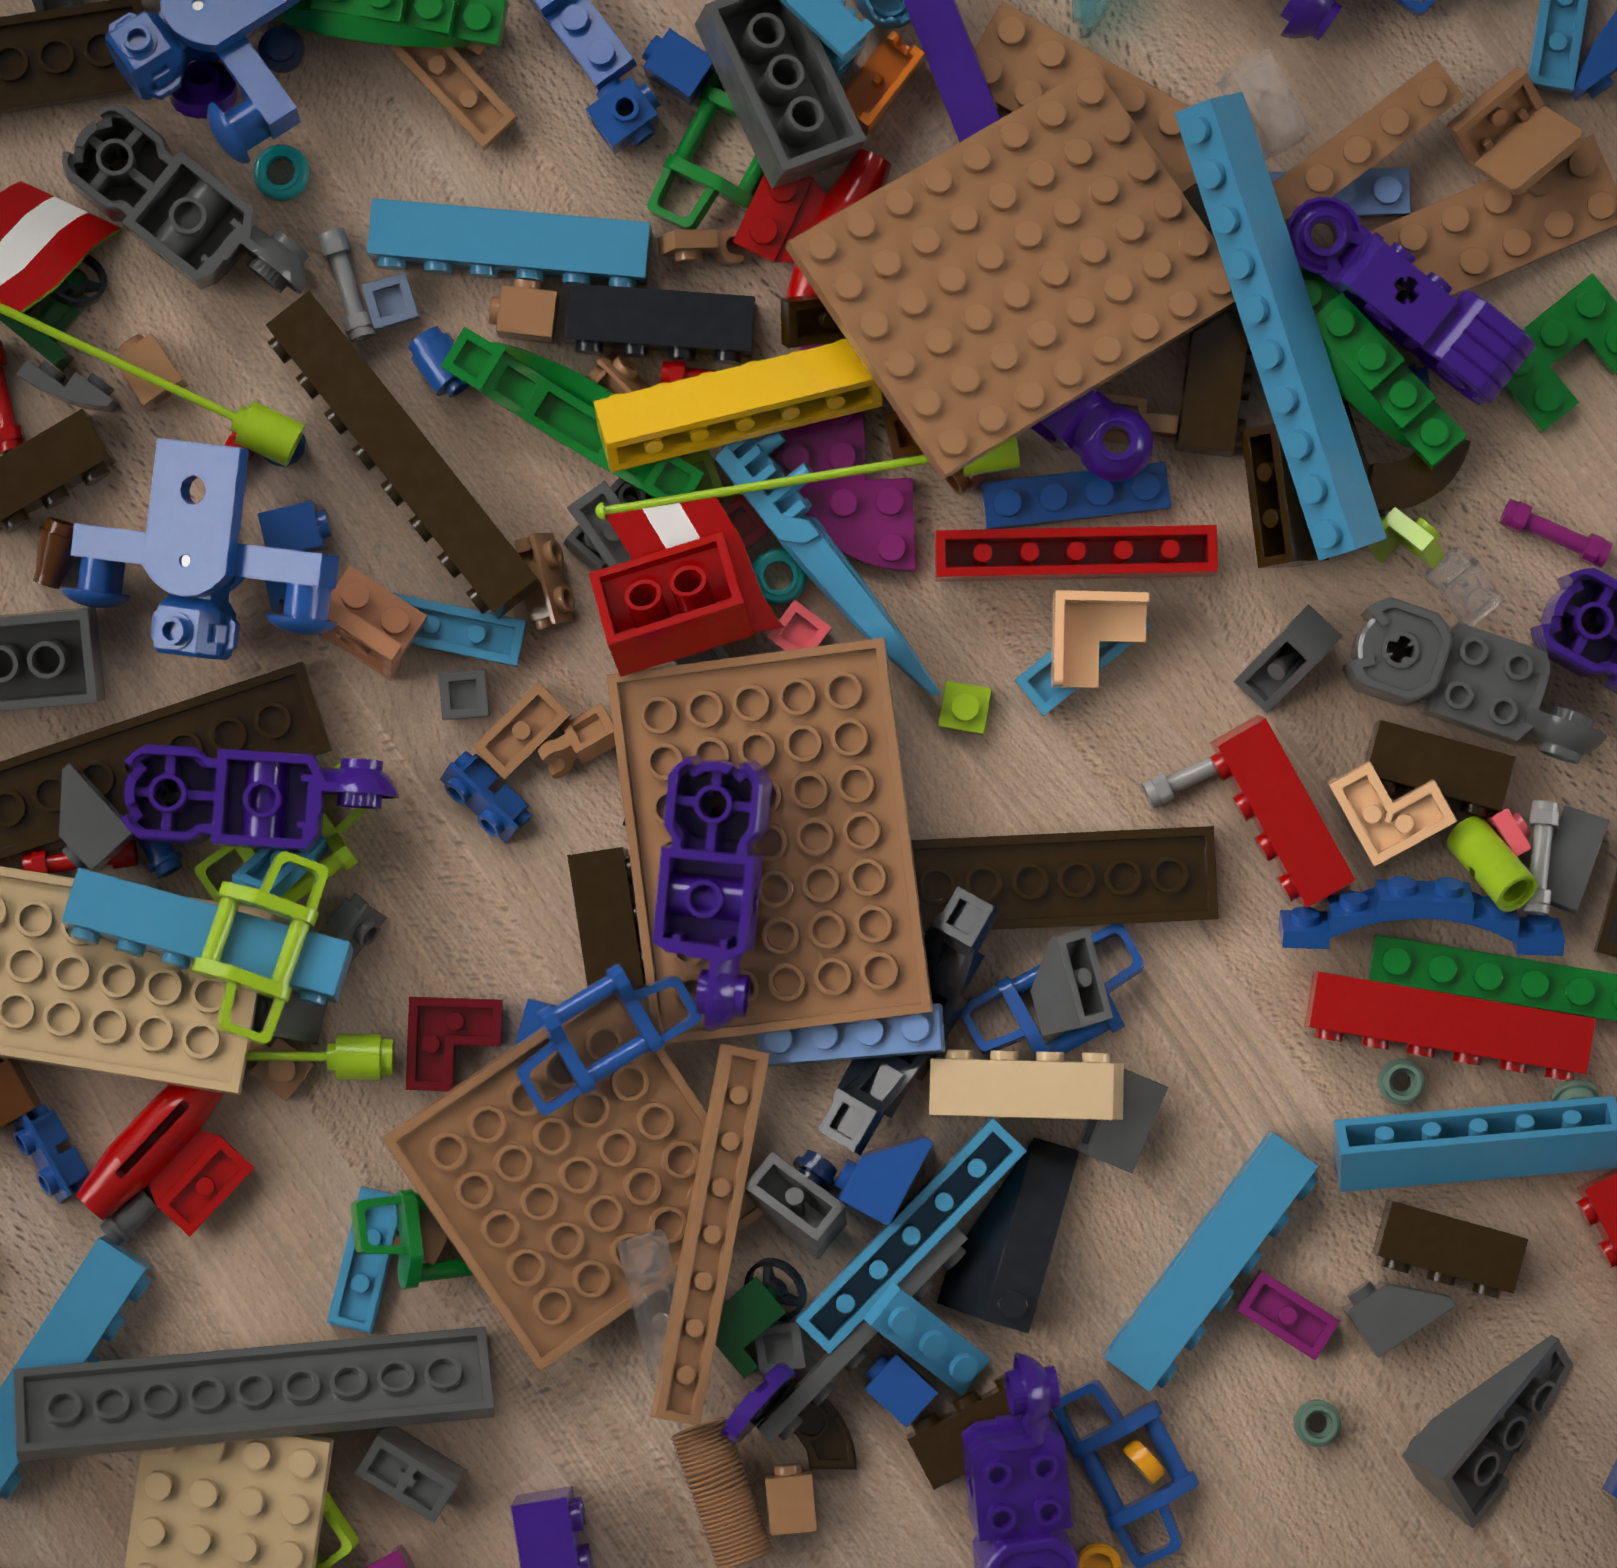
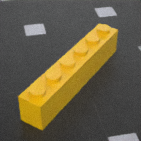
[594,339,883,472]

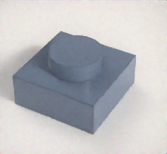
[361,272,420,332]

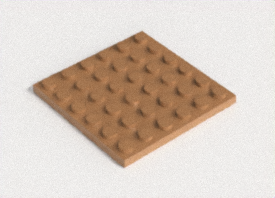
[381,993,764,1371]

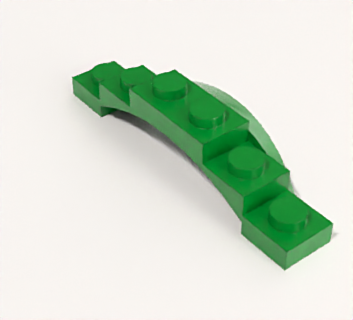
[274,0,509,48]
[1299,265,1467,470]
[440,327,705,498]

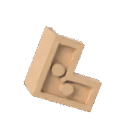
[1051,590,1149,689]
[1326,761,1457,867]

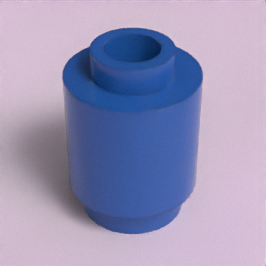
[408,326,469,398]

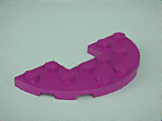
[773,343,916,572]

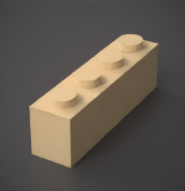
[929,1049,1124,1120]

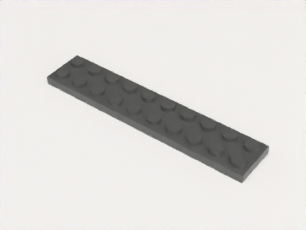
[14,1326,494,1462]

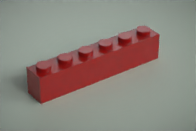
[934,525,1218,582]
[1304,972,1596,1081]

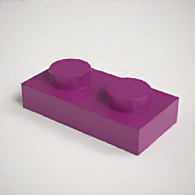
[1235,1269,1340,1361]

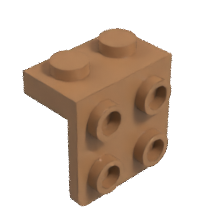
[1446,67,1585,195]

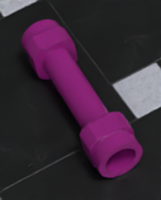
[1499,498,1613,568]

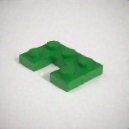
[1504,273,1617,433]

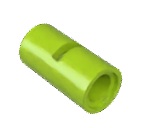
[1447,816,1538,912]

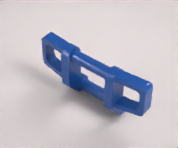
[961,924,1144,1057]
[516,963,702,1115]
[1052,1380,1200,1568]

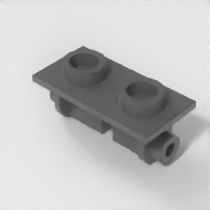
[318,893,387,974]

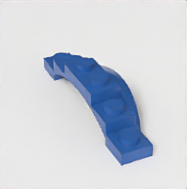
[1279,876,1565,956]

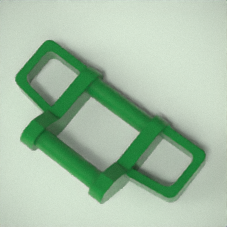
[647,70,764,230]
[351,1189,474,1289]

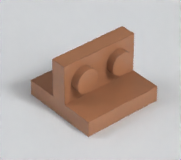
[319,565,427,681]

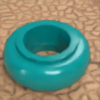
[253,144,310,201]
[752,548,808,606]

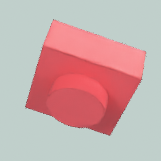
[767,600,832,651]
[1485,808,1532,857]

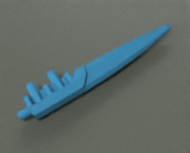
[715,431,941,696]

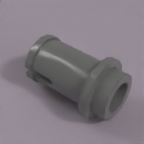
[100,1189,160,1246]

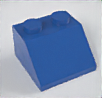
[835,1135,933,1226]

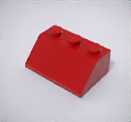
[588,531,755,677]

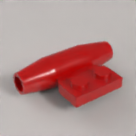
[732,149,892,318]
[76,1085,255,1237]

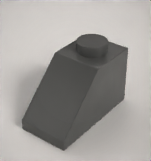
[1233,604,1342,713]
[59,763,136,872]
[1031,927,1113,1036]
[744,1152,847,1259]
[1342,1280,1457,1358]

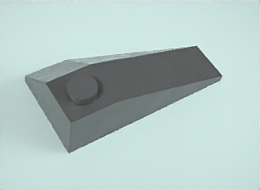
[1402,1335,1573,1528]

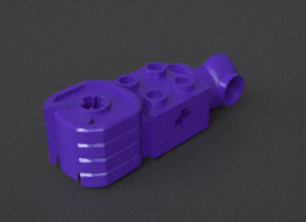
[1287,196,1536,405]
[1030,390,1154,482]
[1530,568,1617,694]
[120,744,399,852]
[652,755,772,1032]
[961,1352,1079,1568]

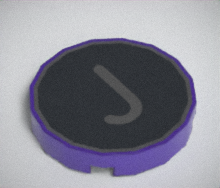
[722,1362,796,1445]

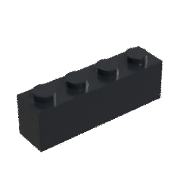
[565,283,756,365]

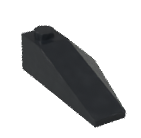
[937,1137,1079,1334]

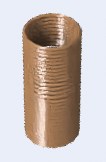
[671,1417,773,1568]

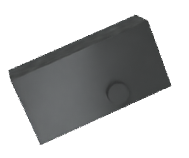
[694,0,867,190]
[0,607,105,711]

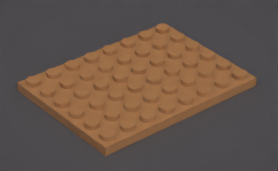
[786,65,1236,480]
[607,638,933,1045]

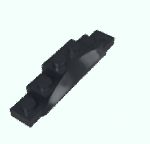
[818,886,1001,1155]

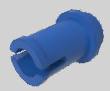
[137,837,183,879]

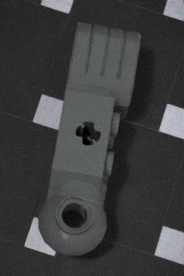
[62,105,309,294]
[1343,597,1607,764]

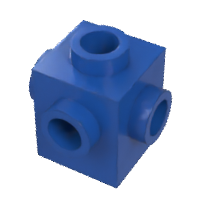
[585,76,661,155]

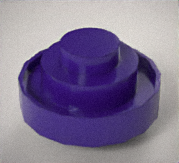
[170,61,238,119]

